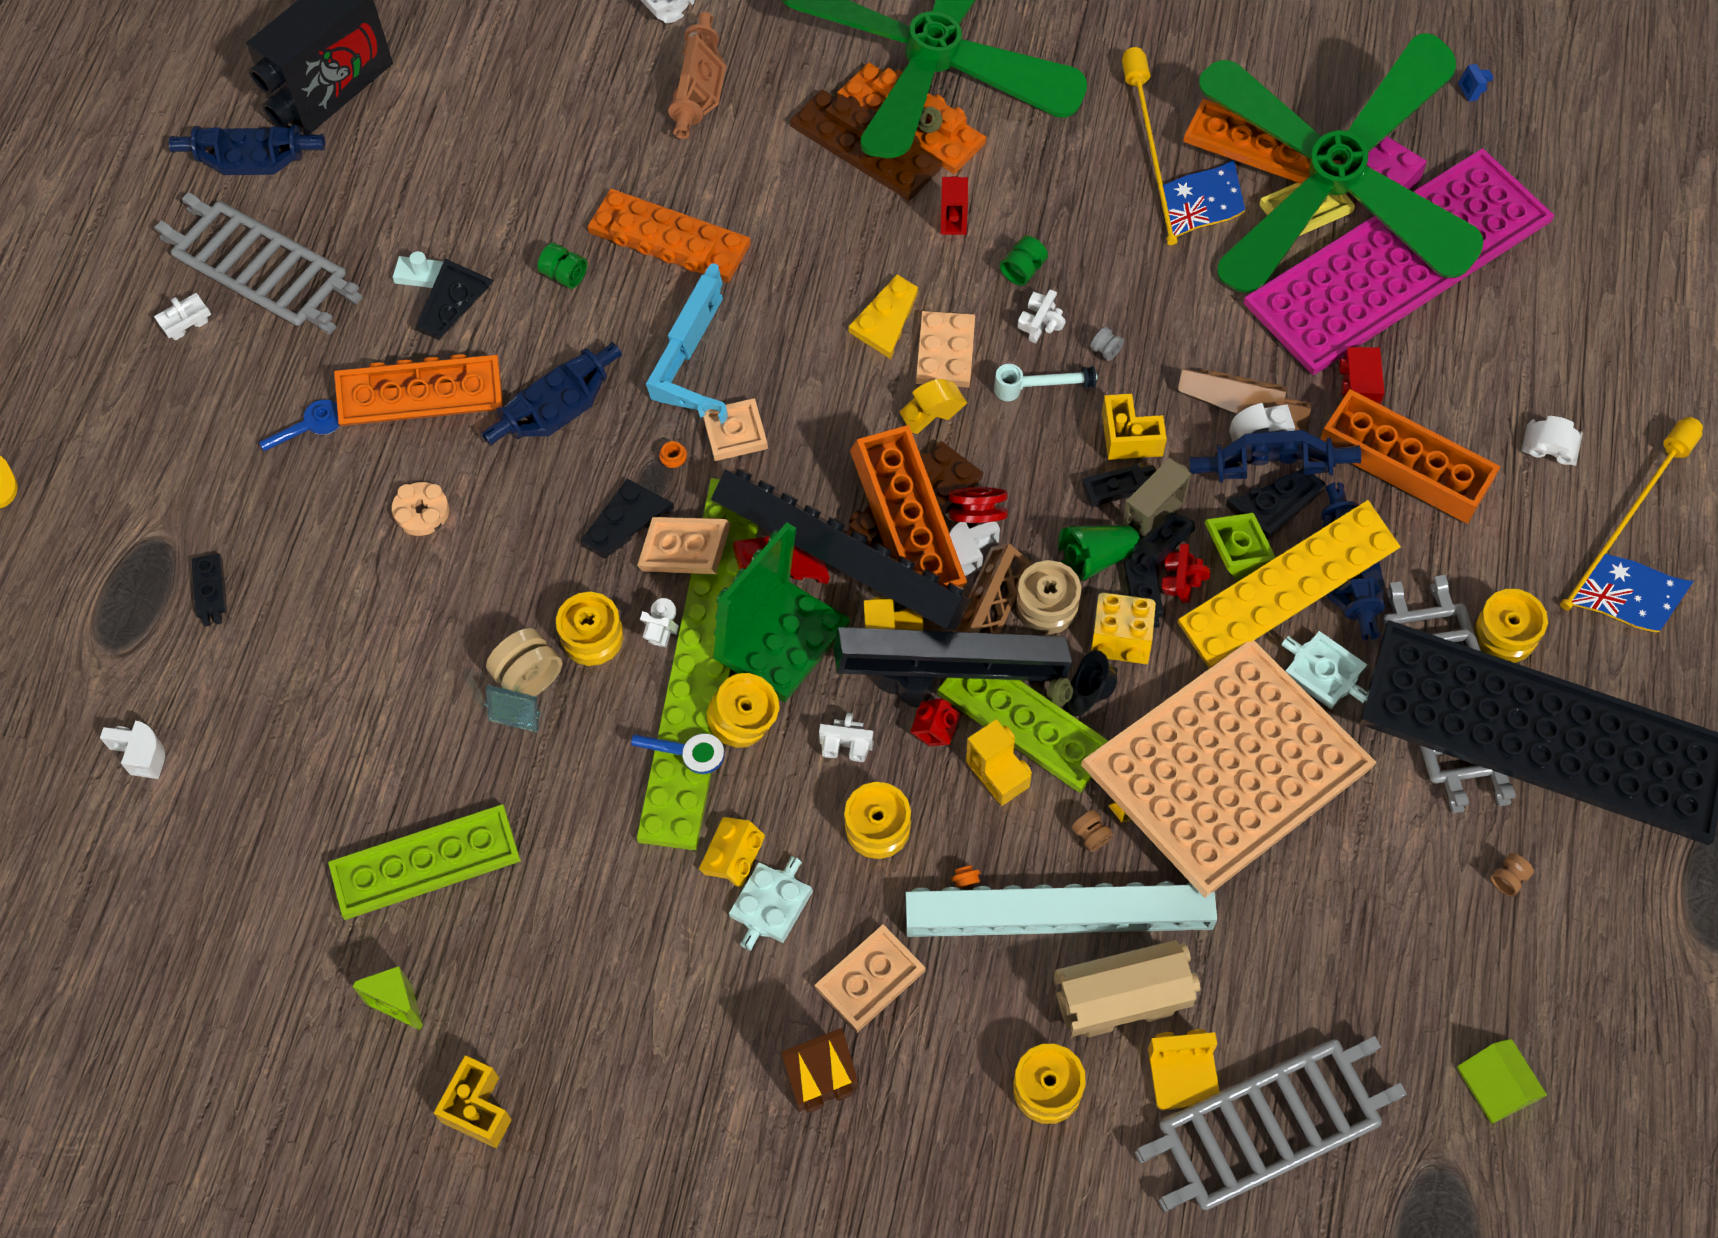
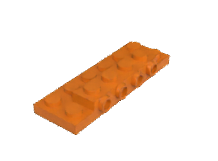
[837,62,986,175]
[1183,98,1342,184]
[587,189,751,283]
[334,354,503,426]

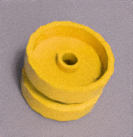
[1473,589,1548,663]
[556,592,624,666]
[706,673,780,748]
[844,782,911,859]
[1013,1044,1086,1124]

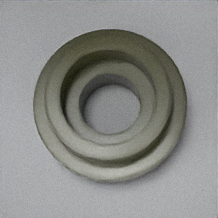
[918,107,943,133]
[1047,677,1073,707]

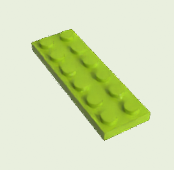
[937,678,1108,793]
[328,804,521,920]

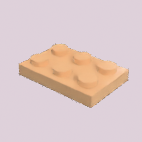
[916,311,975,388]
[637,517,731,574]
[815,924,926,1033]

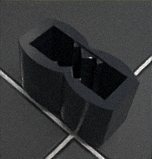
[873,675,933,708]

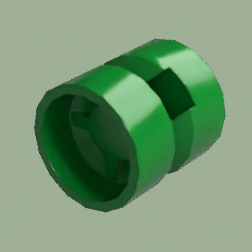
[999,235,1048,286]
[537,242,588,289]

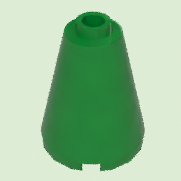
[1058,525,1140,582]

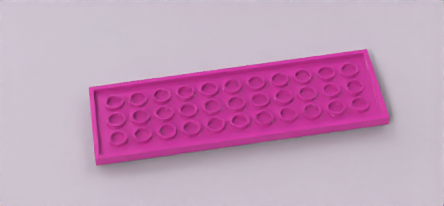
[1243,148,1555,376]

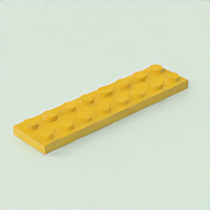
[1177,500,1401,669]

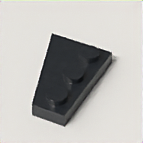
[415,258,494,341]
[1226,468,1326,540]

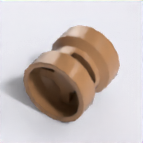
[1072,810,1114,852]
[1490,853,1534,897]

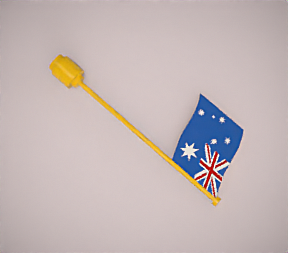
[1122,47,1245,245]
[1560,417,1703,632]

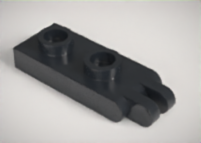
[1082,463,1157,507]
[1131,512,1195,567]
[191,553,227,627]
[1124,558,1163,628]

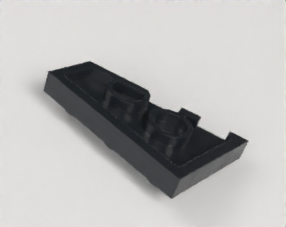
[580,478,674,559]

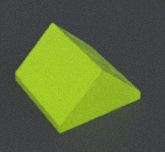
[1204,513,1276,581]
[352,966,423,1030]
[1457,1039,1547,1124]

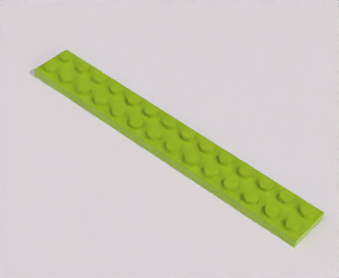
[637,478,759,851]

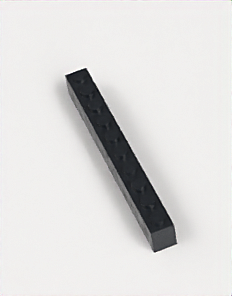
[711,468,971,630]

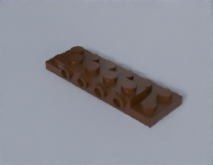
[790,89,941,201]
[848,441,983,546]

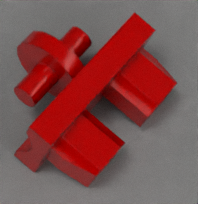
[1162,544,1210,603]

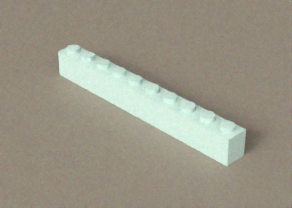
[906,882,1217,937]

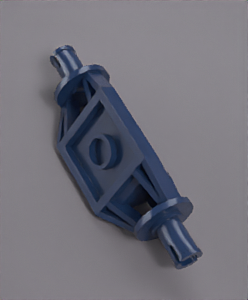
[169,124,325,175]
[480,342,622,446]
[1190,430,1361,483]
[1321,482,1385,640]

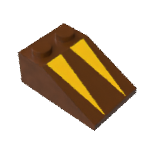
[781,1028,858,1113]

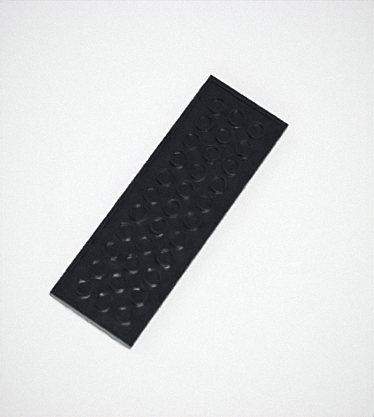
[1359,620,1718,845]

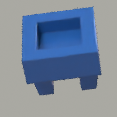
[1458,64,1494,102]

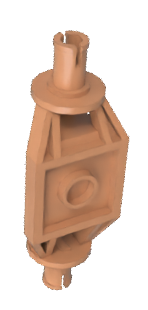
[668,12,726,139]

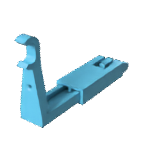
[646,264,728,424]

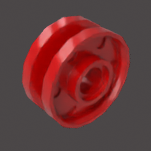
[949,487,1008,523]

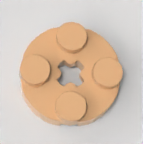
[392,482,449,536]

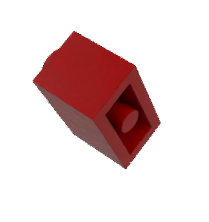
[940,176,968,235]
[1339,347,1385,405]

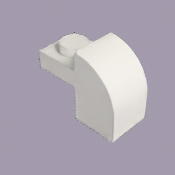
[1229,403,1295,442]
[950,521,1000,576]
[100,721,165,779]

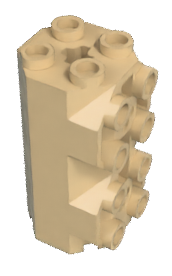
[1054,940,1201,1038]

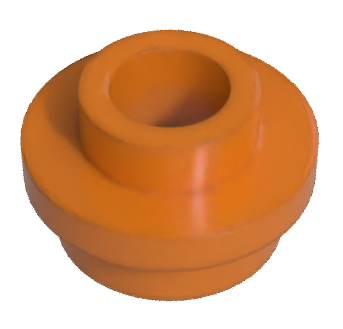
[659,441,687,468]
[951,865,981,888]

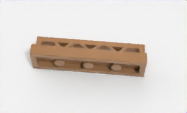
[952,543,1032,634]

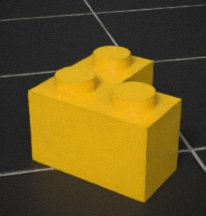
[1102,394,1167,460]
[864,597,923,631]
[966,719,1032,806]
[434,1055,512,1149]

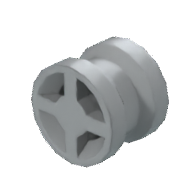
[1091,327,1124,361]

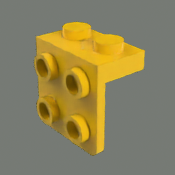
[1091,593,1156,665]
[1148,1029,1220,1110]

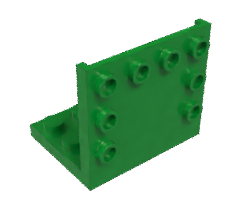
[713,522,850,703]

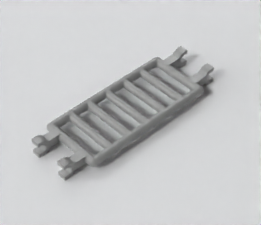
[154,192,363,335]
[1382,575,1516,814]
[1134,1036,1407,1213]

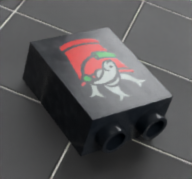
[246,0,393,135]

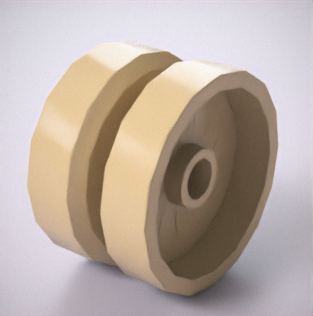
[1016,560,1082,635]
[486,628,563,700]

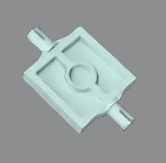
[1281,631,1367,710]
[729,856,813,951]

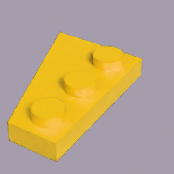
[849,274,918,359]

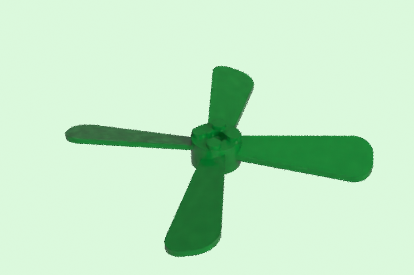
[782,0,1087,158]
[1199,33,1483,293]

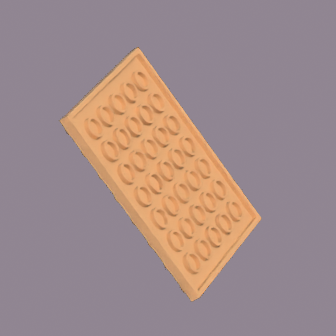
[1081,640,1376,898]

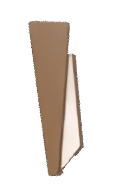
[1178,369,1312,431]

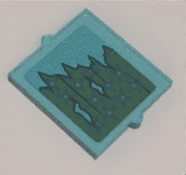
[484,685,541,733]

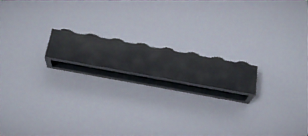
[833,627,1072,681]

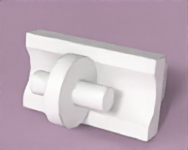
[1018,290,1066,343]
[154,293,211,340]
[640,598,679,648]
[819,712,874,762]

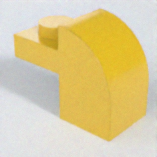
[899,379,967,434]

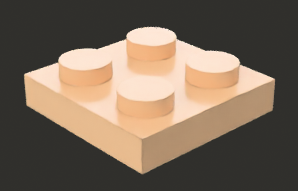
[703,398,768,461]

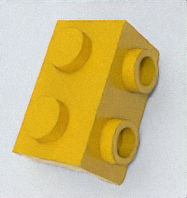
[699,817,765,887]

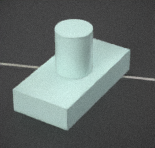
[393,251,444,288]

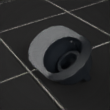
[1064,650,1118,716]

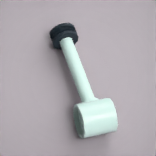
[994,364,1097,401]

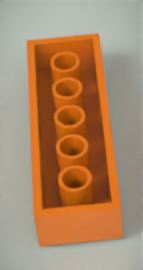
[1320,389,1501,524]
[850,425,967,587]

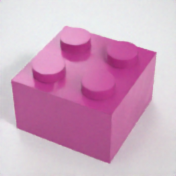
[1366,136,1427,190]

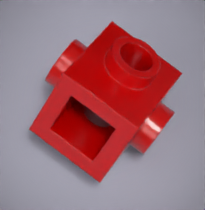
[910,698,961,747]

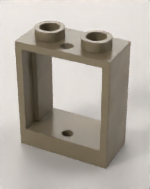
[1122,457,1192,540]

